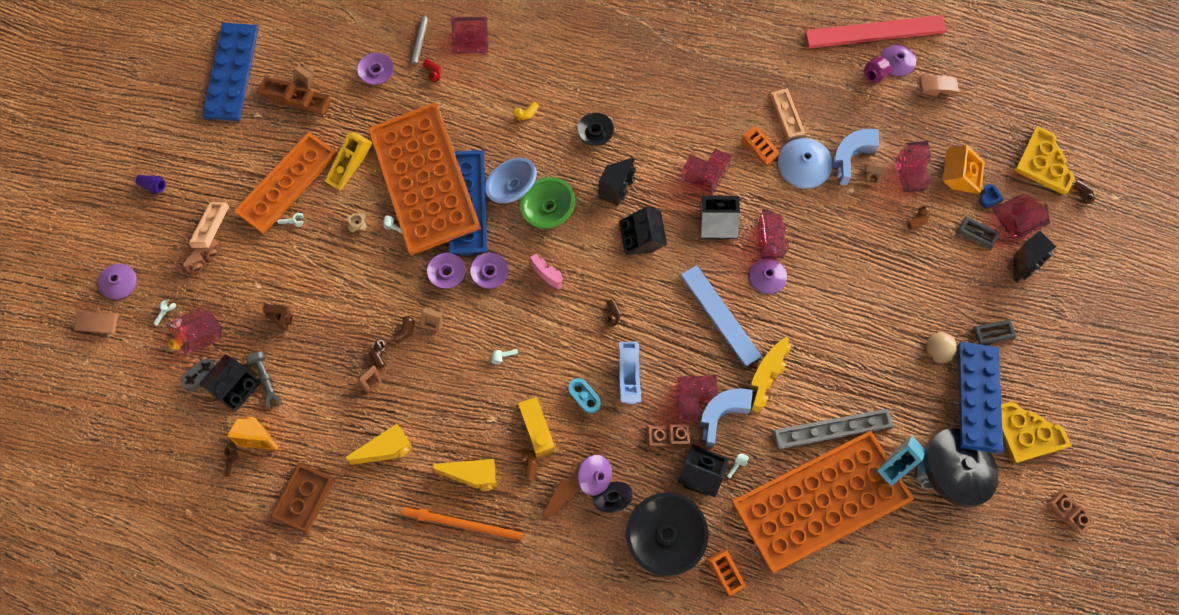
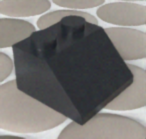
[677,444,729,497]

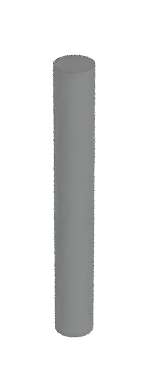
[411,16,428,65]

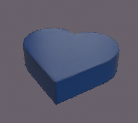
[979,184,1004,208]

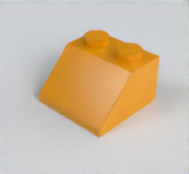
[942,145,985,194]

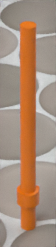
[402,507,523,541]

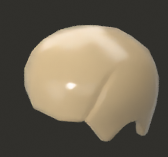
[926,332,956,363]

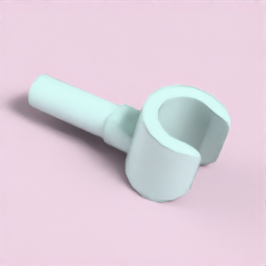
[278,213,304,227]
[383,216,402,233]
[153,300,176,325]
[492,349,518,364]
[726,454,749,478]

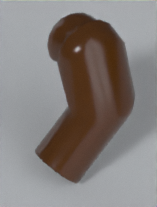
[1072,179,1095,204]
[605,299,622,327]
[392,316,415,343]
[369,339,386,370]

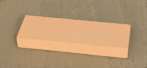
[770,88,806,141]
[189,202,229,248]

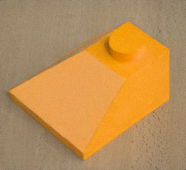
[228,416,278,450]

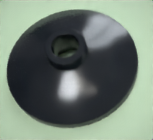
[578,112,614,146]
[593,481,633,513]

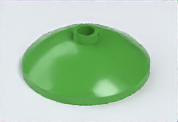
[520,177,575,229]

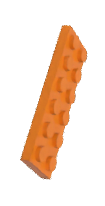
[234,132,337,235]

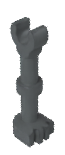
[246,352,282,409]

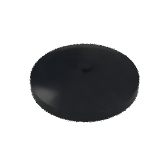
[924,428,998,508]
[626,493,709,577]

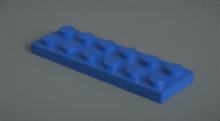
[202,22,258,121]
[449,150,488,256]
[958,342,1003,454]

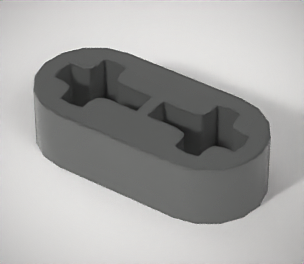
[181,359,215,391]

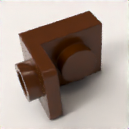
[263,304,293,331]

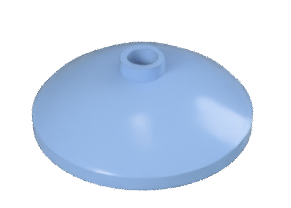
[778,138,833,189]
[485,157,537,204]

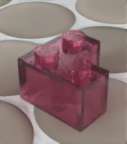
[895,141,932,192]
[681,148,732,195]
[675,375,718,421]

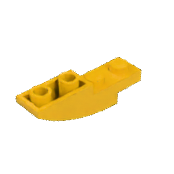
[749,337,791,412]

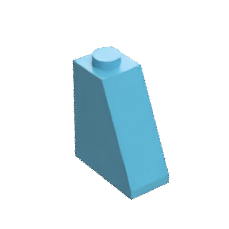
[877,435,925,486]

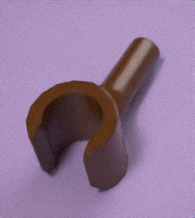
[224,447,238,477]

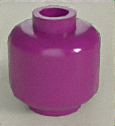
[864,56,891,83]

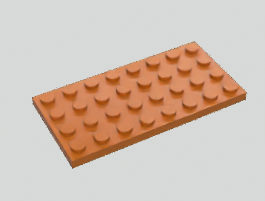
[368,102,481,256]
[731,431,914,574]

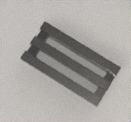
[957,216,1000,250]
[972,319,1017,345]

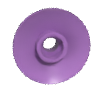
[881,45,916,77]
[358,53,394,85]
[427,253,465,289]
[470,253,508,289]
[749,259,787,294]
[98,264,137,300]
[577,455,612,495]

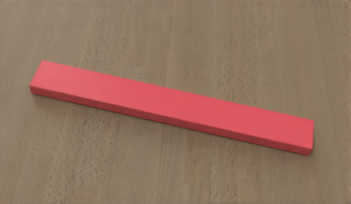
[805,15,946,49]

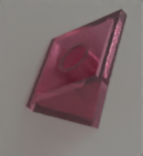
[451,16,489,53]

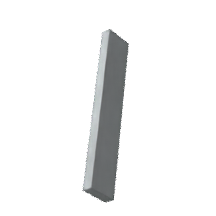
[773,409,893,451]

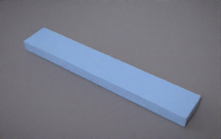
[681,265,762,368]

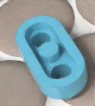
[568,378,601,414]

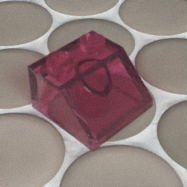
[992,194,1050,238]
[757,209,789,259]
[166,307,221,355]

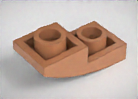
[918,75,959,97]
[183,238,222,274]
[74,311,118,334]
[646,424,690,447]
[1048,490,1095,534]

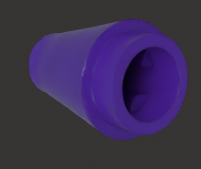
[136,175,166,194]

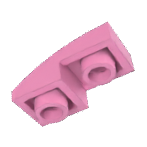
[530,254,563,290]

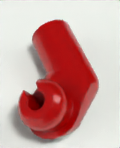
[423,58,441,82]

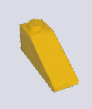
[324,132,373,190]
[518,397,555,459]
[346,424,413,465]
[433,459,497,491]

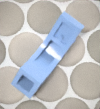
[832,129,879,185]
[619,342,641,404]
[699,389,753,448]

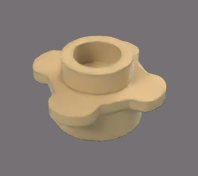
[347,213,367,232]

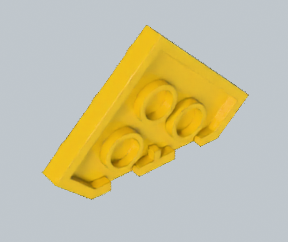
[1015,126,1075,195]
[1001,402,1071,464]

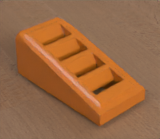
[741,125,780,166]
[706,549,747,597]

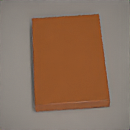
[270,462,336,534]

